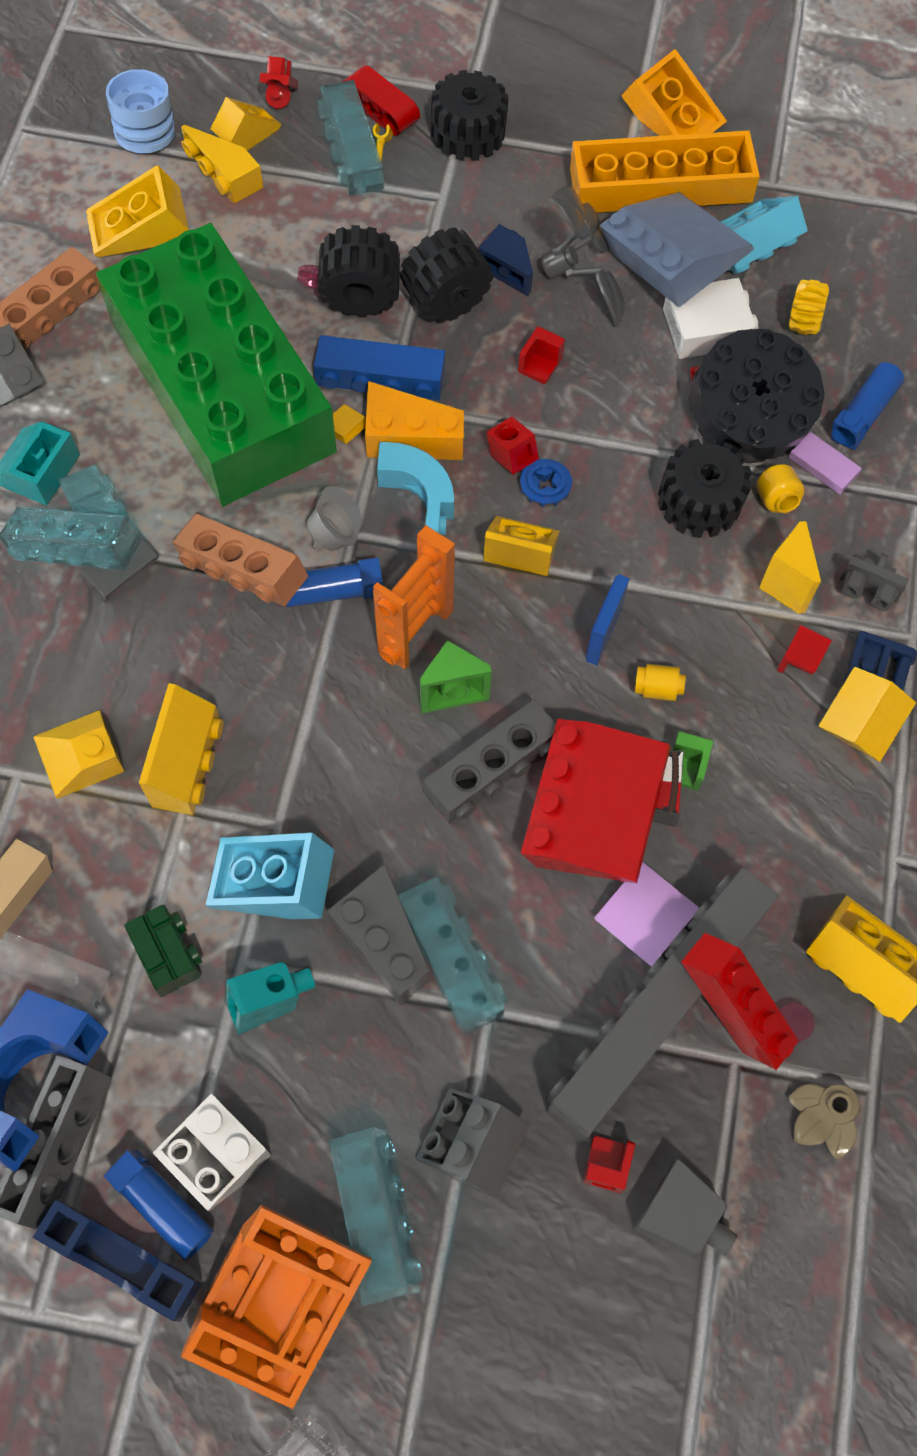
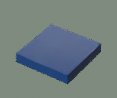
[585,574,630,666]

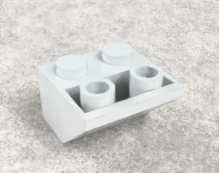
[153,1093,271,1211]

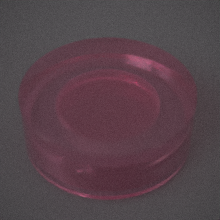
[780,1004,815,1043]

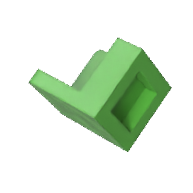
[672,731,713,791]

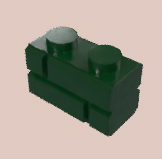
[124,905,203,997]

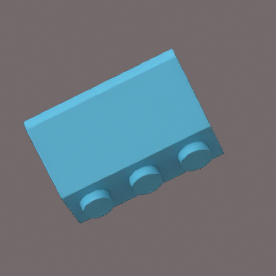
[720,196,808,274]

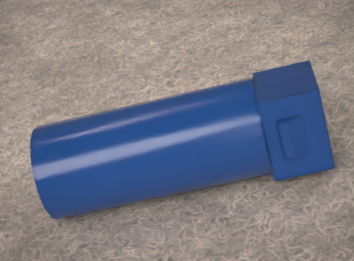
[831,362,904,450]
[286,558,383,607]
[104,1150,214,1261]

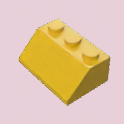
[139,683,224,816]
[806,895,917,1023]

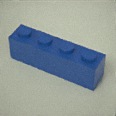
[313,335,445,401]

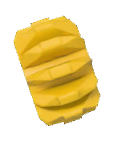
[789,279,829,335]

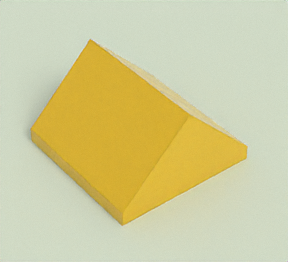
[484,516,560,576]
[759,521,821,614]
[818,667,917,762]

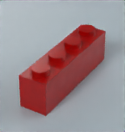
[681,933,799,1071]

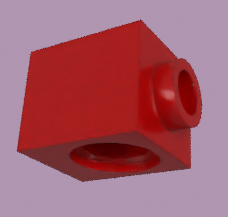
[486,416,539,475]

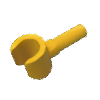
[373,123,393,164]

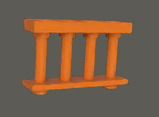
[373,525,455,670]

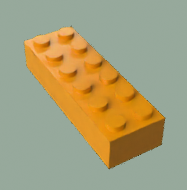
[570,130,760,213]

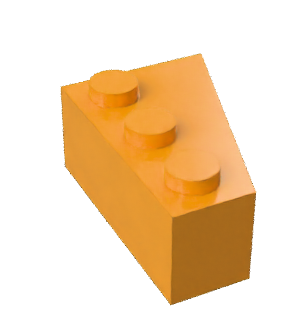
[365,381,464,460]

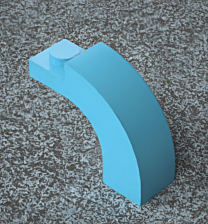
[377,442,454,535]

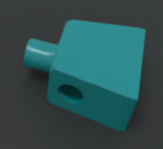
[225,962,315,1035]

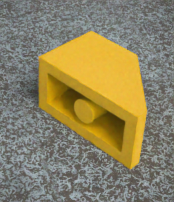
[210,97,282,151]

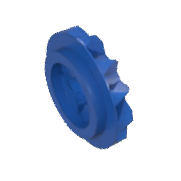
[520,459,572,507]

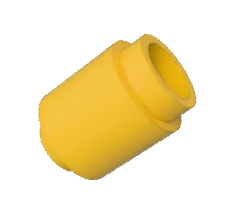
[635,664,686,702]

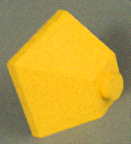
[33,710,125,799]

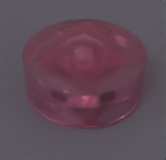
[297,265,319,289]

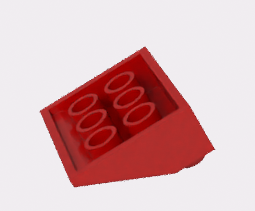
[521,719,671,884]

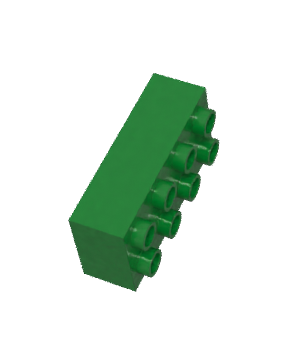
[95,223,337,507]

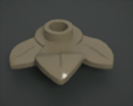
[788,1083,860,1159]

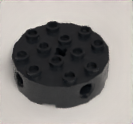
[688,328,825,463]

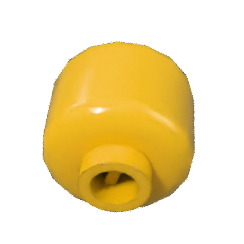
[756,464,805,513]

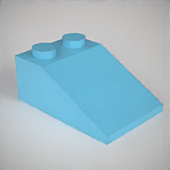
[205,833,334,919]

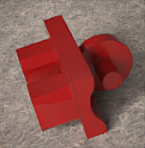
[259,56,298,109]

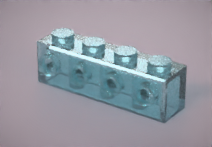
[316,80,384,196]
[0,507,142,570]
[398,876,508,1036]
[328,1127,422,1306]

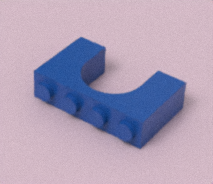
[0,989,109,1172]

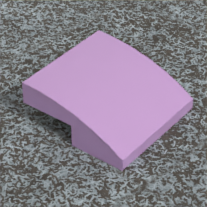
[594,862,699,967]

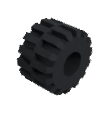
[430,70,509,161]
[317,225,400,317]
[400,228,493,323]
[658,438,752,538]

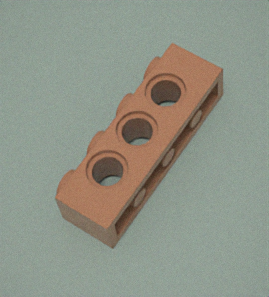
[0,246,101,351]
[172,513,308,607]

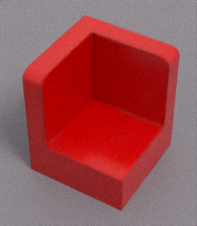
[518,326,565,384]
[777,625,832,675]
[582,1136,636,1194]

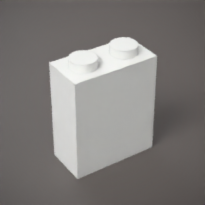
[663,278,758,359]

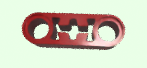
[341,65,420,136]

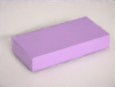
[789,432,862,495]

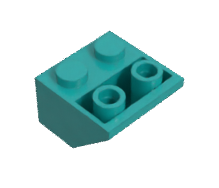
[0,421,80,506]

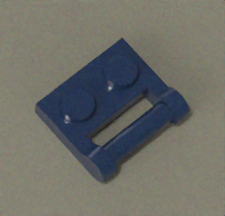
[842,630,917,691]

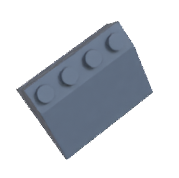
[599,192,754,307]

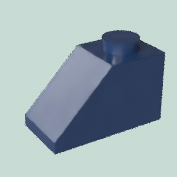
[478,224,533,296]

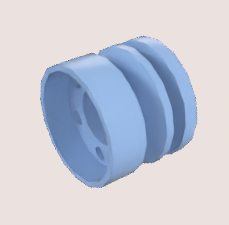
[106,69,175,153]

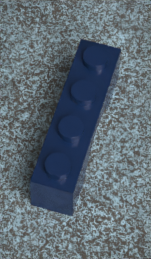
[32,1199,202,1322]

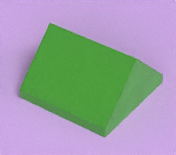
[420,640,492,713]

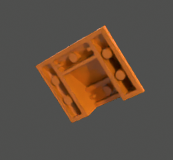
[181,1204,372,1409]

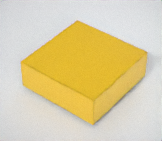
[333,404,366,444]

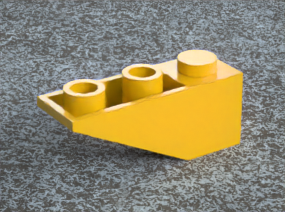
[181,125,264,204]

